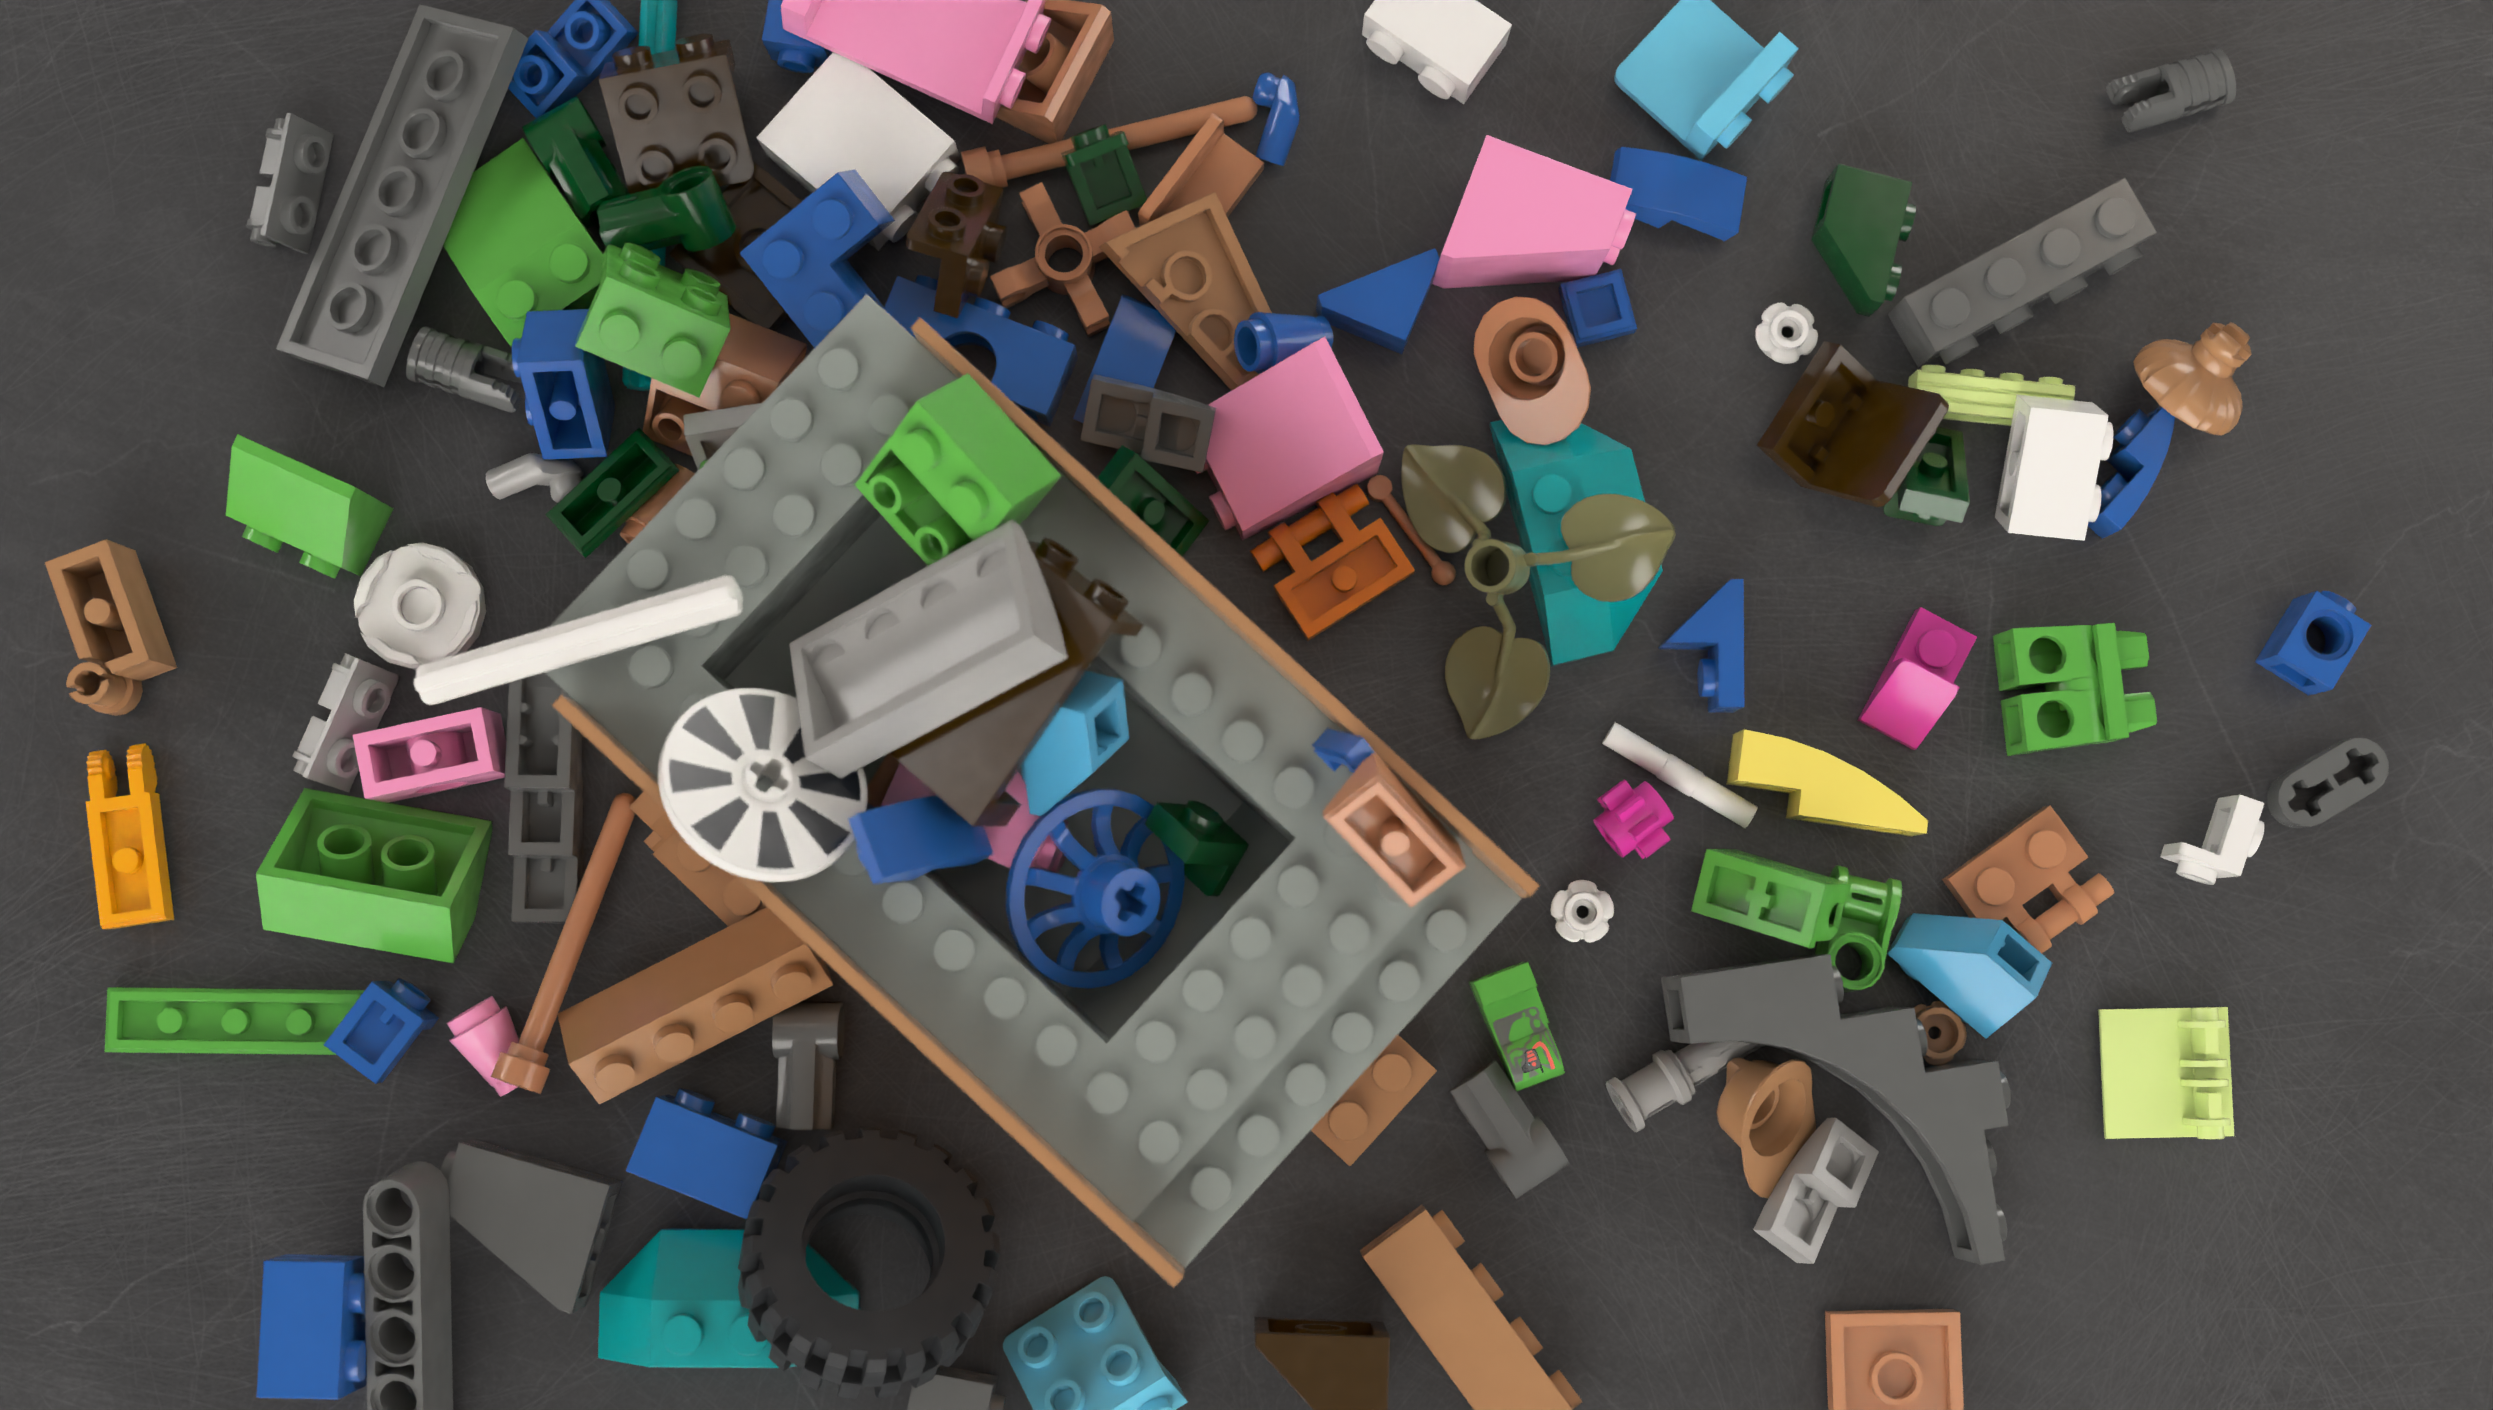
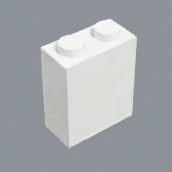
[756,52,960,251]

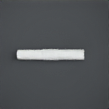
[1602,722,1758,828]

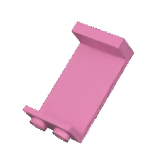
[781,0,1051,124]

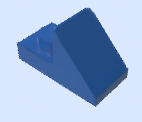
[1658,579,1745,713]

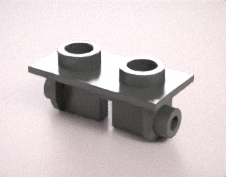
[246,113,334,254]

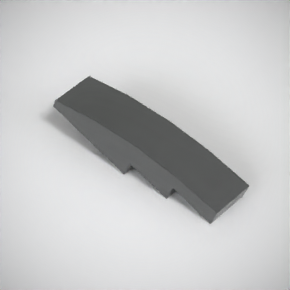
[504,672,583,924]

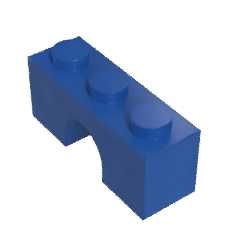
[884,275,1078,427]

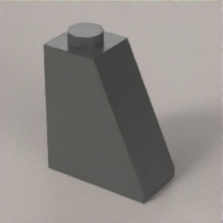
[440,1139,623,1314]

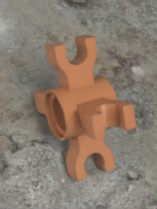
[990,182,1136,337]

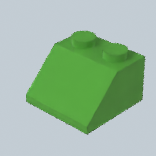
[226,434,394,579]

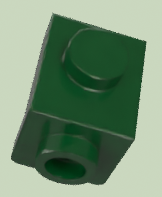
[1061,124,1147,226]
[1144,800,1249,897]

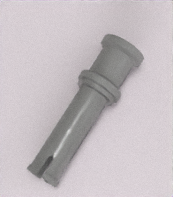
[1606,1041,1765,1133]

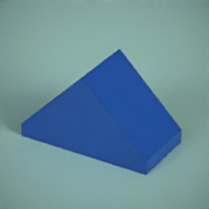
[1316,248,1440,354]

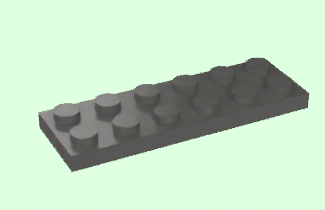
[276,4,528,387]

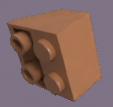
[643,314,807,456]

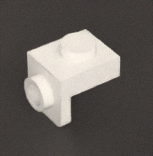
[2160,794,2264,885]

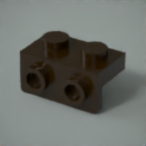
[906,172,1007,318]

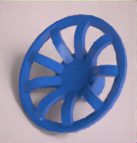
[1006,789,1185,989]

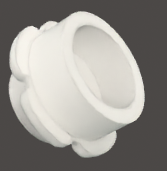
[1755,302,1818,364]
[1550,880,1614,943]

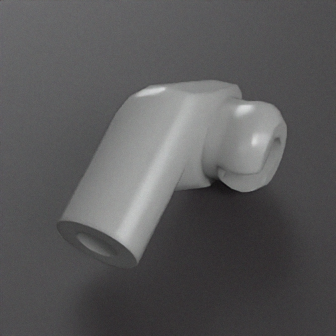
[486,453,584,503]

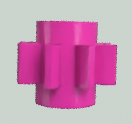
[1593,779,1674,859]

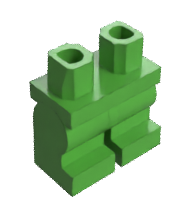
[1993,623,2157,756]

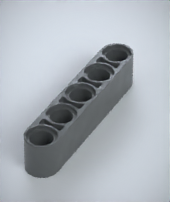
[363,1161,453,1410]

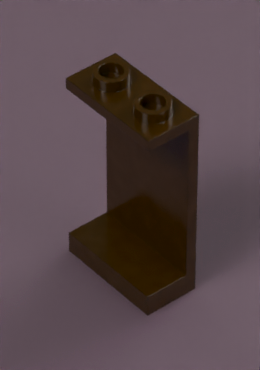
[890,537,1144,826]

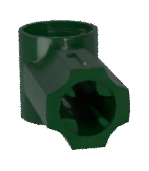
[522,96,629,228]
[597,166,736,251]

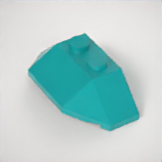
[1489,420,1663,666]
[598,1228,860,1368]

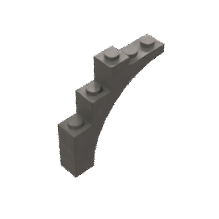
[1661,954,2011,1265]

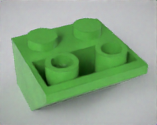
[855,373,1061,566]

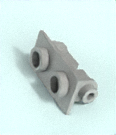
[292,653,400,792]

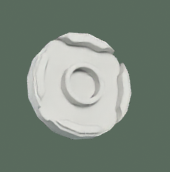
[354,543,486,670]

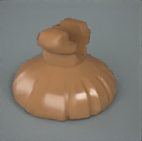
[2133,322,2252,435]

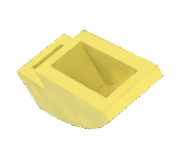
[1727,729,1928,836]

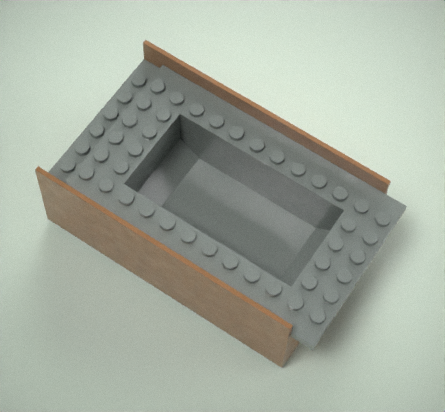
[545,294,1540,1288]

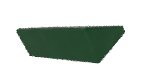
[545,428,680,558]

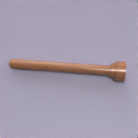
[961,96,1258,188]
[491,793,636,1094]

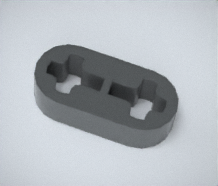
[2267,738,2389,828]

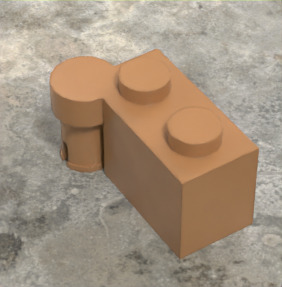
[45,539,177,716]

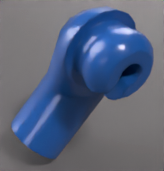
[1252,72,1300,166]

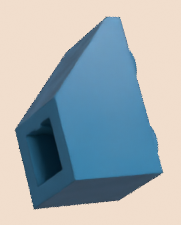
[1022,671,1129,816]
[1887,913,2052,1039]

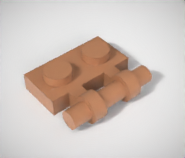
[1942,805,2114,953]

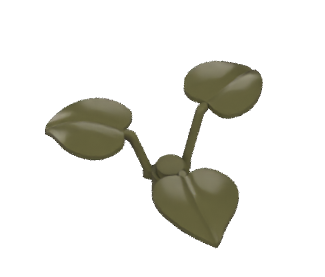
[1401,444,1676,740]

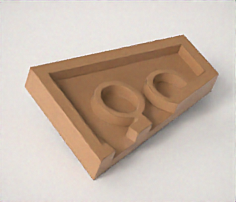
[1099,192,1272,391]

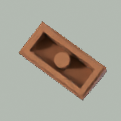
[1322,753,1466,907]

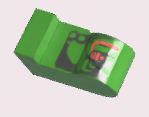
[1468,962,1565,1092]

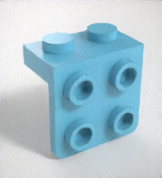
[1614,0,1799,161]
[1003,1276,1188,1410]

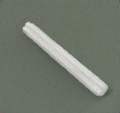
[414,575,744,705]

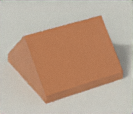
[996,0,1114,144]

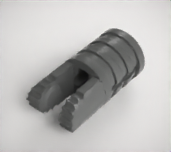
[2105,48,2236,133]
[406,326,522,413]

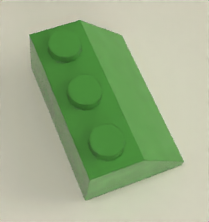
[256,788,492,963]

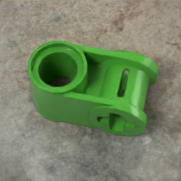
[1815,865,1902,993]

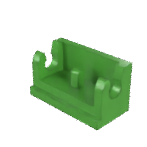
[1691,849,1851,948]

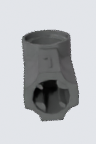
[772,1001,845,1130]
[1449,1061,1570,1200]

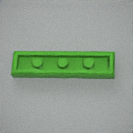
[105,987,365,1055]

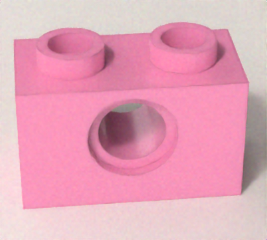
[353,707,506,803]

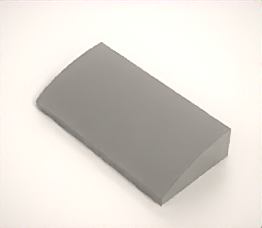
[789,520,1068,778]

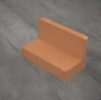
[1138,113,1264,226]

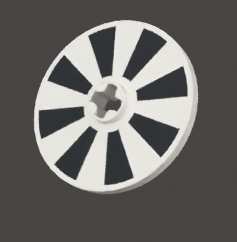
[658,688,867,882]

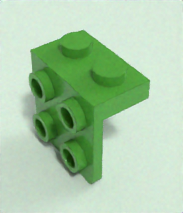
[576,243,731,398]

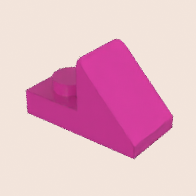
[1858,607,1977,750]

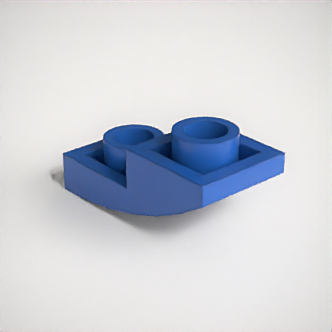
[508,0,639,118]
[1610,147,1747,241]
[1073,294,1176,423]
[2088,406,2175,539]
[848,795,994,884]

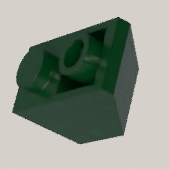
[1811,164,1916,317]

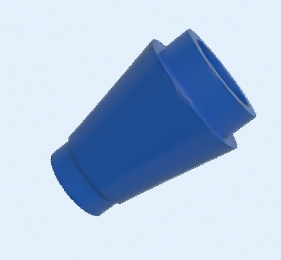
[1234,312,1333,374]

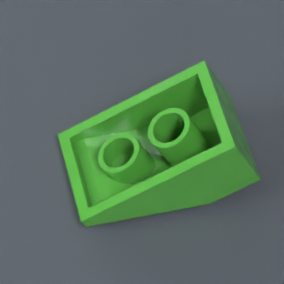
[443,138,604,347]

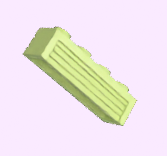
[1908,365,2075,426]

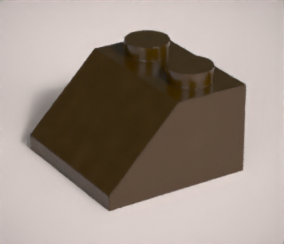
[1254,1317,1390,1410]

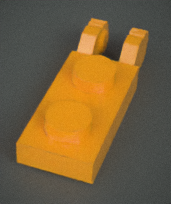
[86,743,174,929]

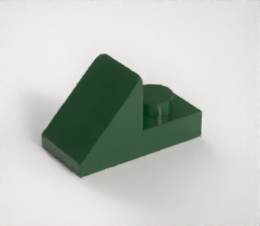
[1883,427,1970,526]
[1097,445,1209,557]

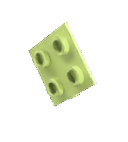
[2098,1007,2234,1139]

